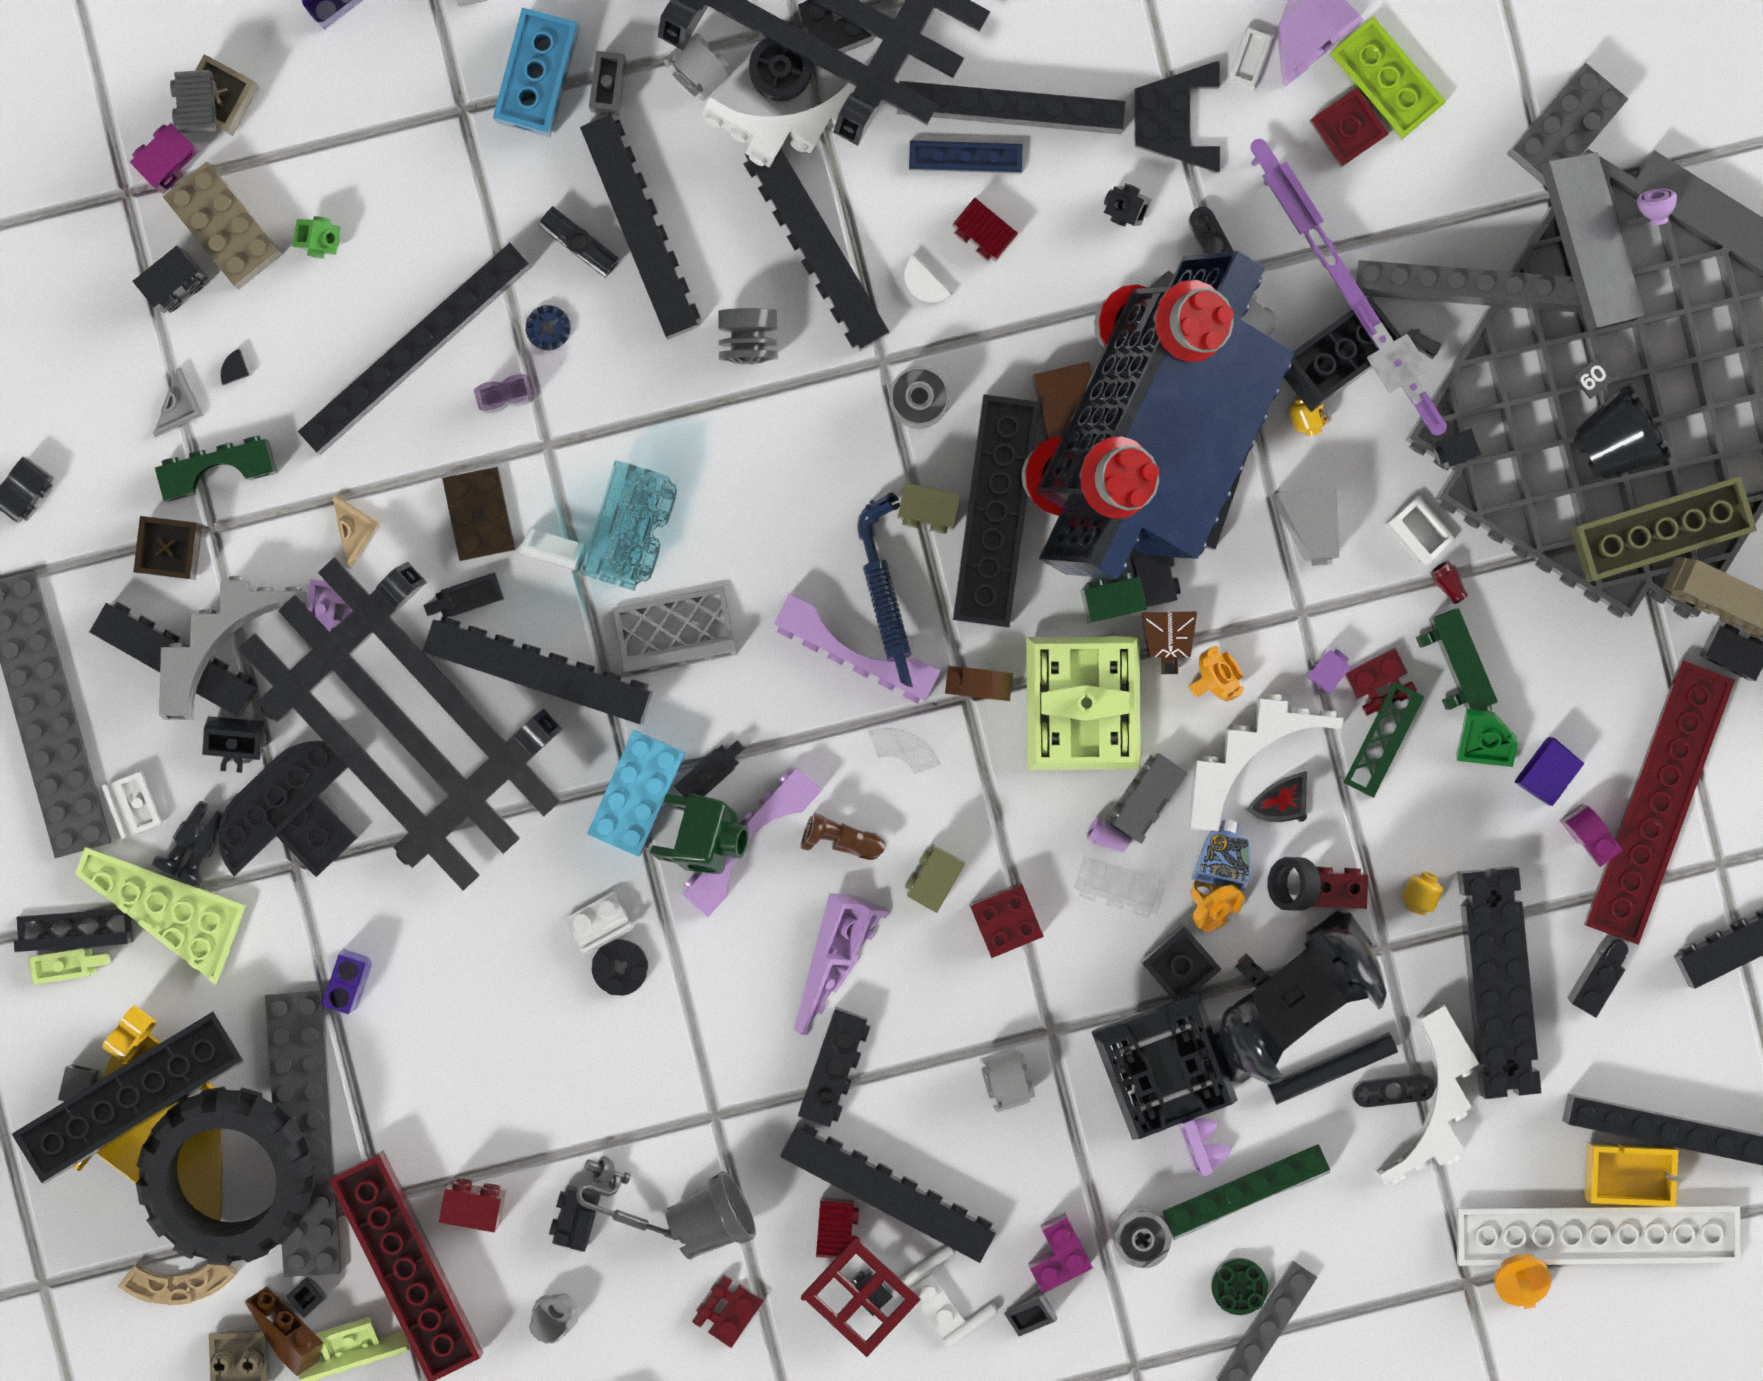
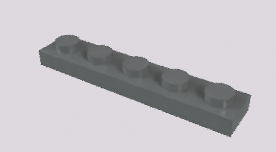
[1216,1261,1318,1381]

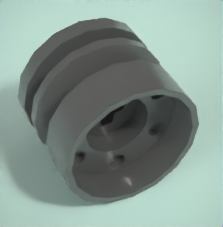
[718,308,778,364]

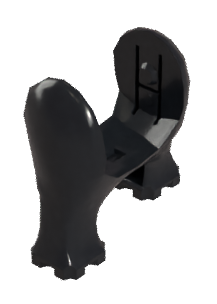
[1214,910,1387,1085]

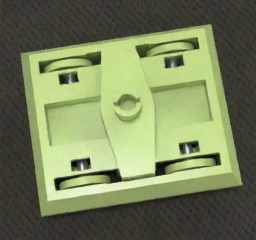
[1026,636,1141,770]

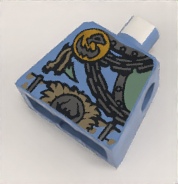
[1191,820,1250,891]

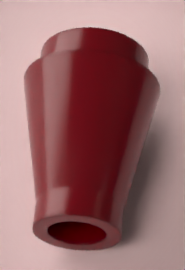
[1430,561,1468,604]

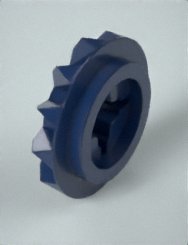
[525,305,571,350]

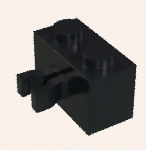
[202,716,265,773]

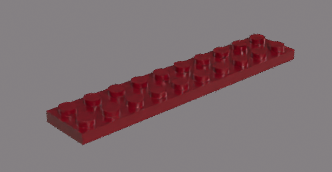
[1584,660,1735,945]

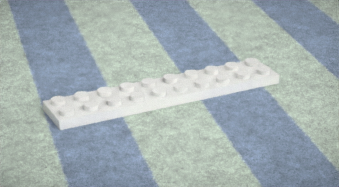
[1457,1205,1741,1266]

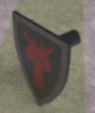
[1246,771,1307,822]

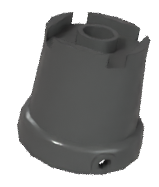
[665,1171,756,1260]

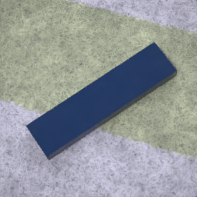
[909,140,1023,174]

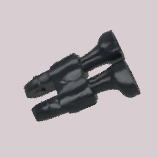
[152,800,223,888]

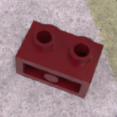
[1312,866,1368,909]

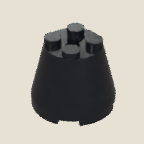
[1573,383,1673,479]

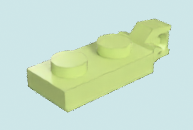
[28,948,111,985]

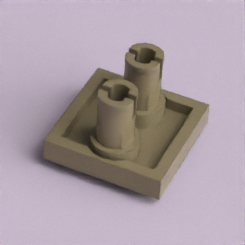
[209,1330,269,1381]

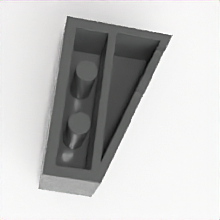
[1109,753,1187,844]

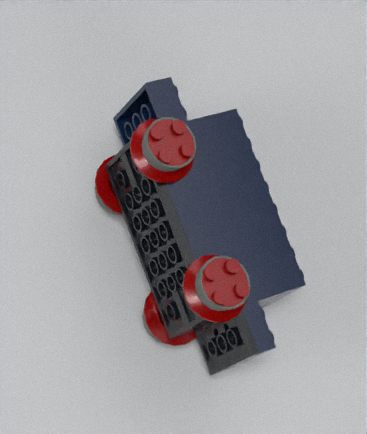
[1022,251,1294,579]

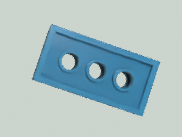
[493,7,580,137]

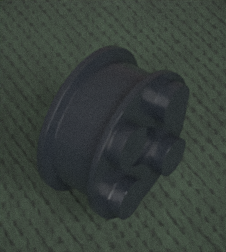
[749,38,812,101]

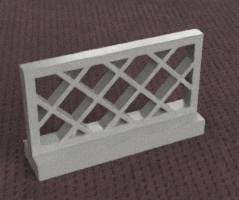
[613,586,737,677]

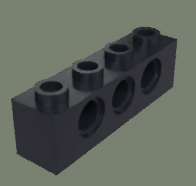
[798,1007,871,1127]

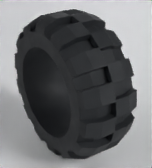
[136,1086,316,1266]

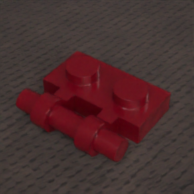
[1345,648,1417,716]
[692,1274,763,1348]

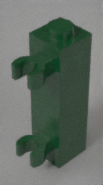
[1415,608,1498,711]

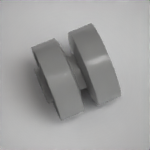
[889,366,950,429]

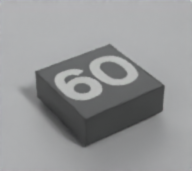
[1573,359,1614,399]

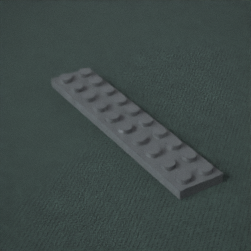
[0,571,112,858]
[265,991,342,1277]

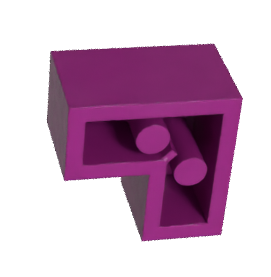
[130,123,199,194]
[1028,1213,1093,1294]

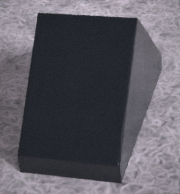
[1004,1289,1058,1337]

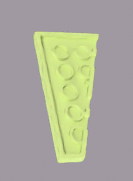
[75,847,247,985]

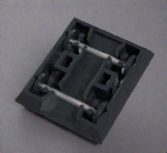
[1091,991,1238,1140]

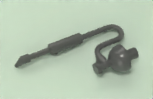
[576,1156,678,1240]

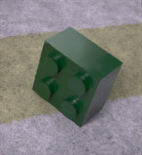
[1080,573,1147,624]

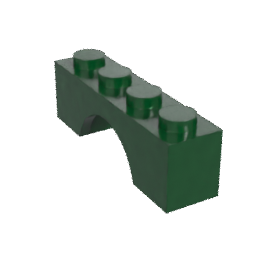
[154,435,277,502]

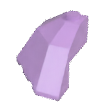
[1277,0,1364,86]

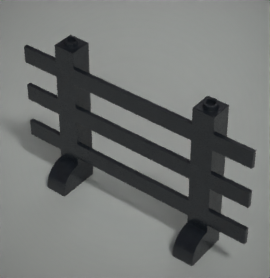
[658,0,991,146]
[238,557,563,891]

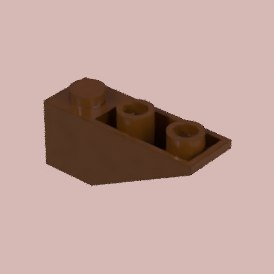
[245,1286,323,1376]

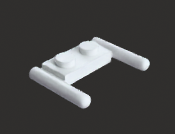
[900,1246,998,1347]

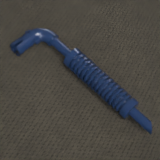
[857,492,913,687]

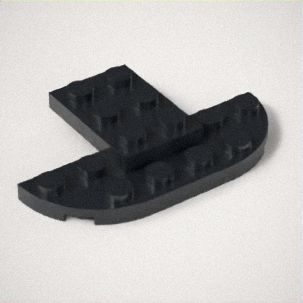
[219,741,358,877]

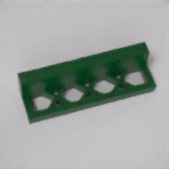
[1343,682,1425,798]

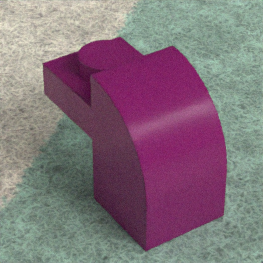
[1560,804,1623,867]

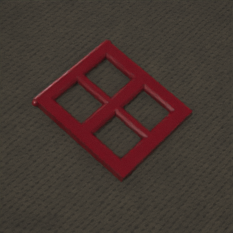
[801,1237,921,1357]

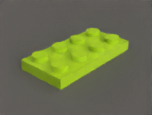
[1329,16,1446,140]

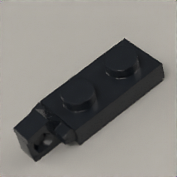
[423,572,504,617]
[674,740,745,797]

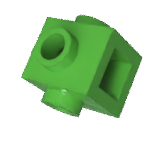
[292,216,341,259]

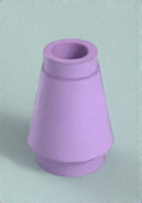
[1087,818,1131,852]

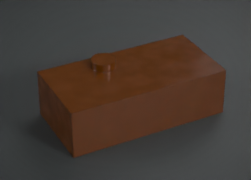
[1032,362,1092,439]

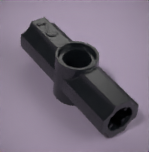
[538,206,620,278]

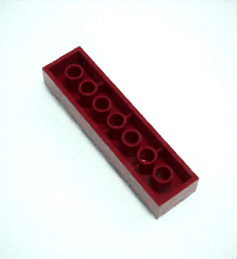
[328,1150,484,1381]

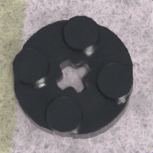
[592,939,649,996]
[1235,953,1270,988]

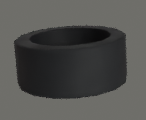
[1267,857,1321,911]

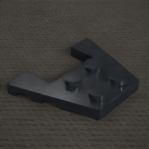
[1134,61,1220,173]

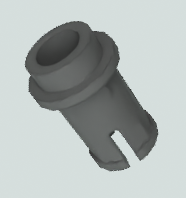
[1407,328,1441,360]

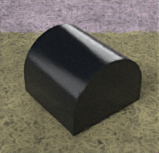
[286,1277,327,1318]

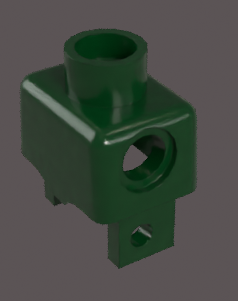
[650,793,749,874]

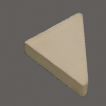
[332,495,380,567]

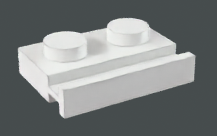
[102,771,162,839]
[564,892,634,956]

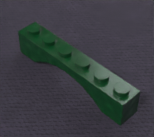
[1162,1144,1330,1240]

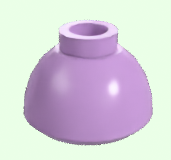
[1636,188,1677,225]

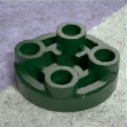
[1211,1258,1268,1315]

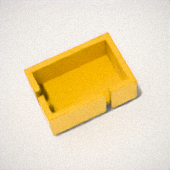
[1584,1142,1678,1207]

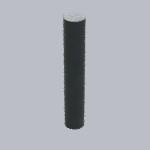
[1267,1032,1398,1105]

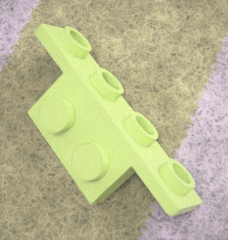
[299,1316,409,1381]

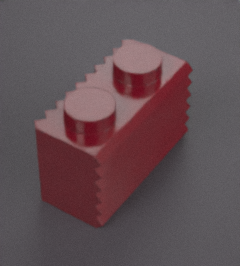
[953,197,1018,262]
[816,1197,859,1259]

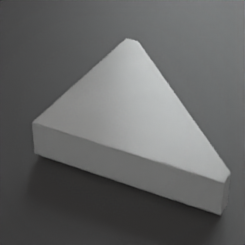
[153,367,204,437]

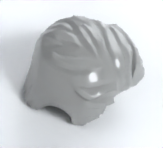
[529,1293,579,1344]

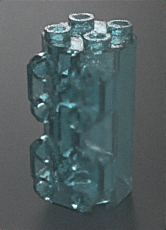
[581,460,677,591]

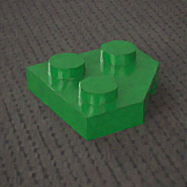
[1456,709,1518,767]

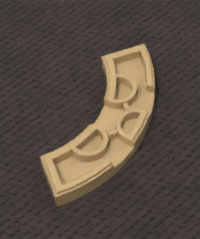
[118,1263,238,1305]

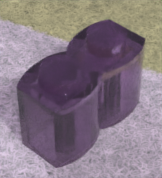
[474,374,536,413]

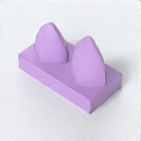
[1179,1118,1232,1177]

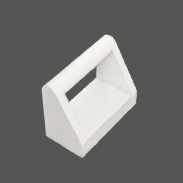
[1385,495,1456,567]
[520,528,585,571]

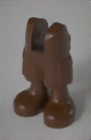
[801,813,885,860]

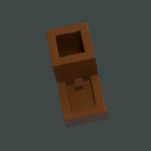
[945,666,1013,701]

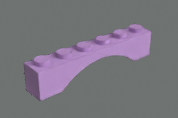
[774,594,941,704]
[683,768,822,917]

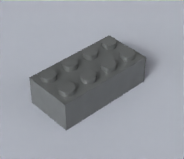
[1507,62,1628,188]

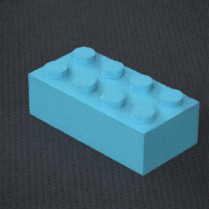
[587,730,686,857]

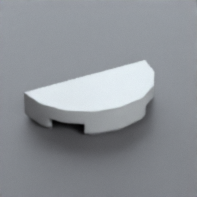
[904,254,951,303]

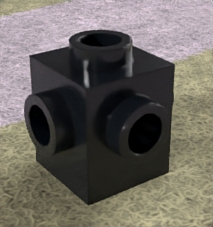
[1103,183,1152,226]

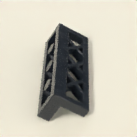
[14,909,133,952]

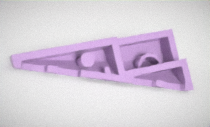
[794,893,889,1035]

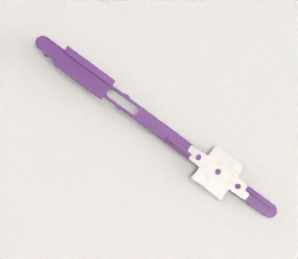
[1250,139,1447,436]

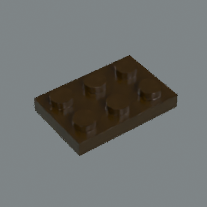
[442,467,516,561]

